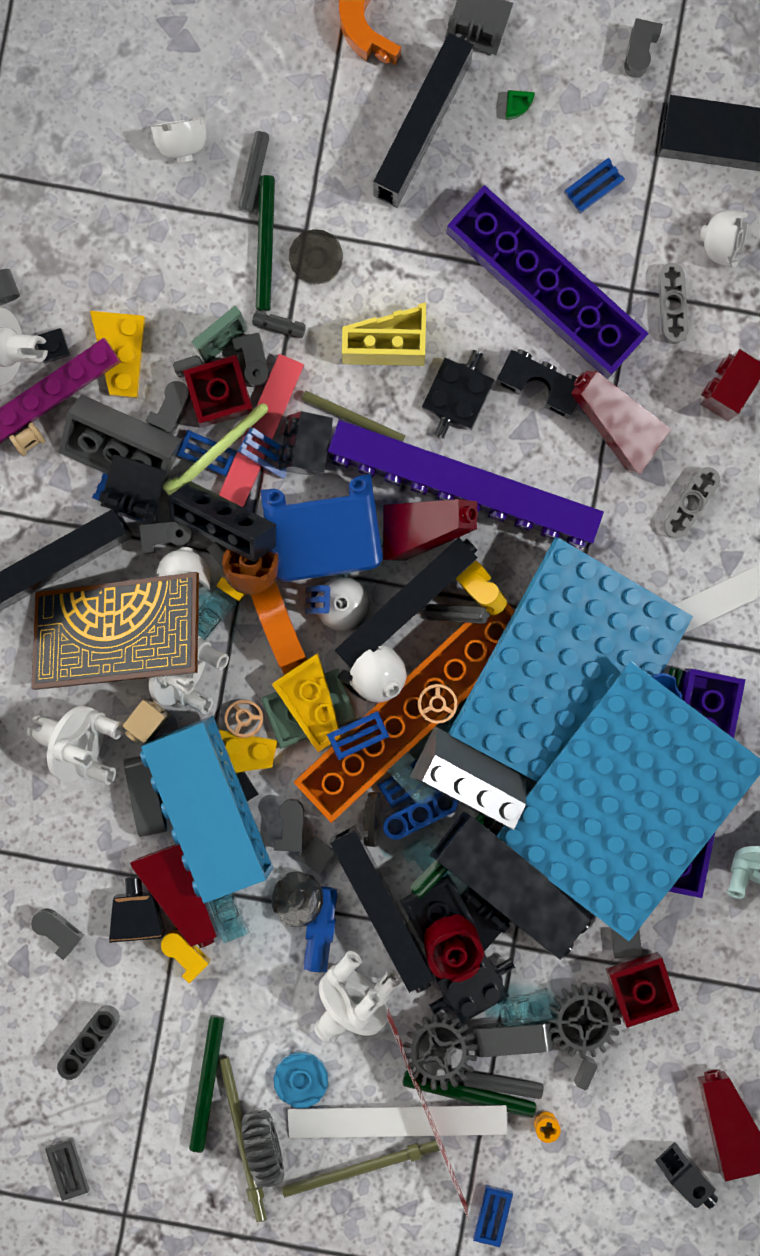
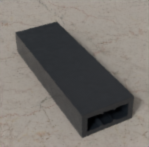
[373,32,474,208]
[658,95,760,171]
[0,509,134,611]
[334,537,478,668]
[430,811,594,960]
[330,825,434,993]

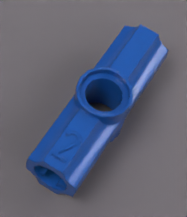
[304,886,338,973]

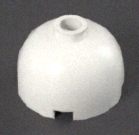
[151,117,207,163]
[700,210,748,267]
[156,547,211,596]
[315,577,370,632]
[350,645,407,703]

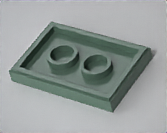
[191,306,248,363]
[261,668,357,749]

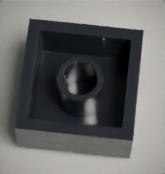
[276,411,333,476]

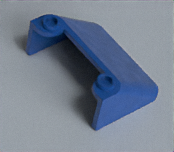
[261,474,383,582]

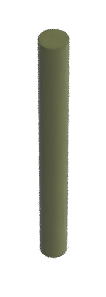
[302,391,406,442]

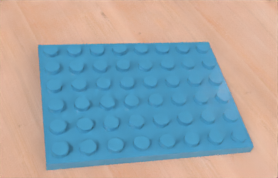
[448,537,693,782]
[496,661,760,941]

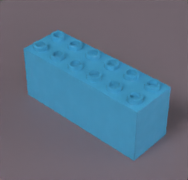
[140,715,274,903]

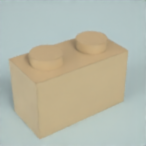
[122,698,171,744]

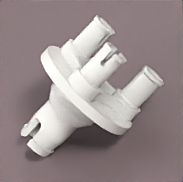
[0,307,48,386]
[149,635,229,714]
[27,706,124,785]
[314,951,402,1043]

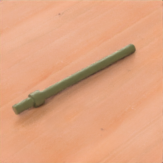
[218,1057,267,1222]
[282,1140,440,1198]

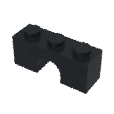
[495,349,578,419]

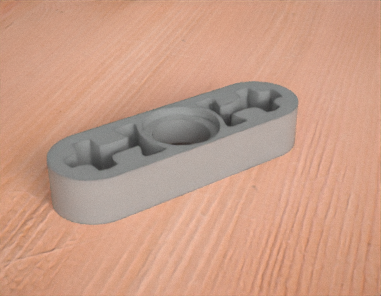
[658,263,688,344]
[663,467,720,538]

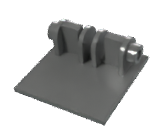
[445,0,513,55]

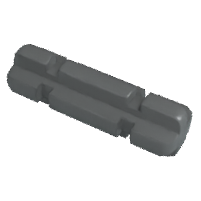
[252,310,306,338]

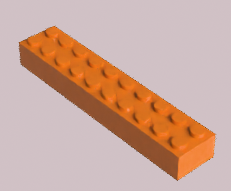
[293,603,515,823]

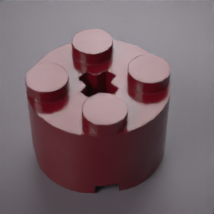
[424,914,484,982]

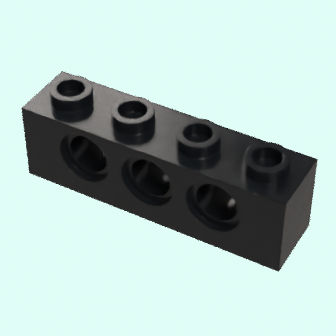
[169,481,276,562]

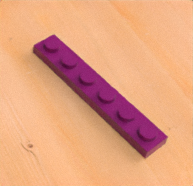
[0,338,121,444]

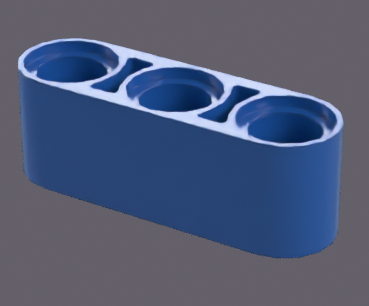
[383,791,458,840]

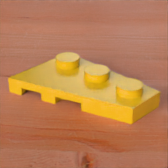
[90,311,146,399]
[272,653,342,752]
[219,729,277,773]

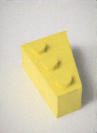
[342,302,426,366]

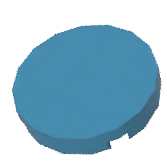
[274,1051,328,1108]

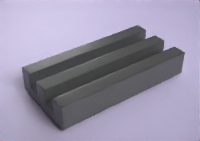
[45,1137,90,1201]

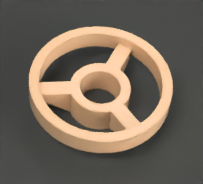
[418,684,457,723]
[225,700,263,738]

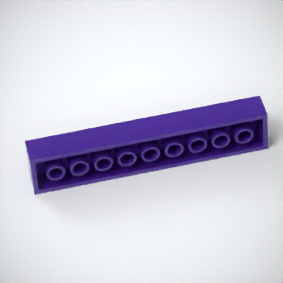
[328,420,604,549]

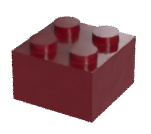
[700,349,760,421]
[183,355,254,428]
[605,952,680,1028]

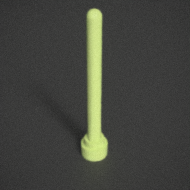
[163,403,268,495]

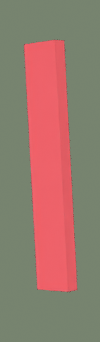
[219,354,304,508]

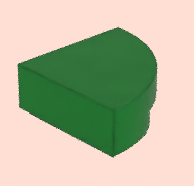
[505,90,535,120]

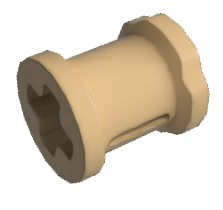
[9,422,46,457]

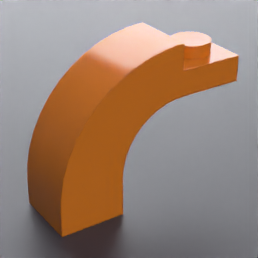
[339,0,401,65]
[251,581,307,675]

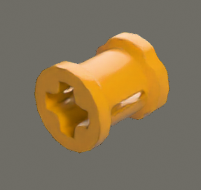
[534,1111,561,1143]

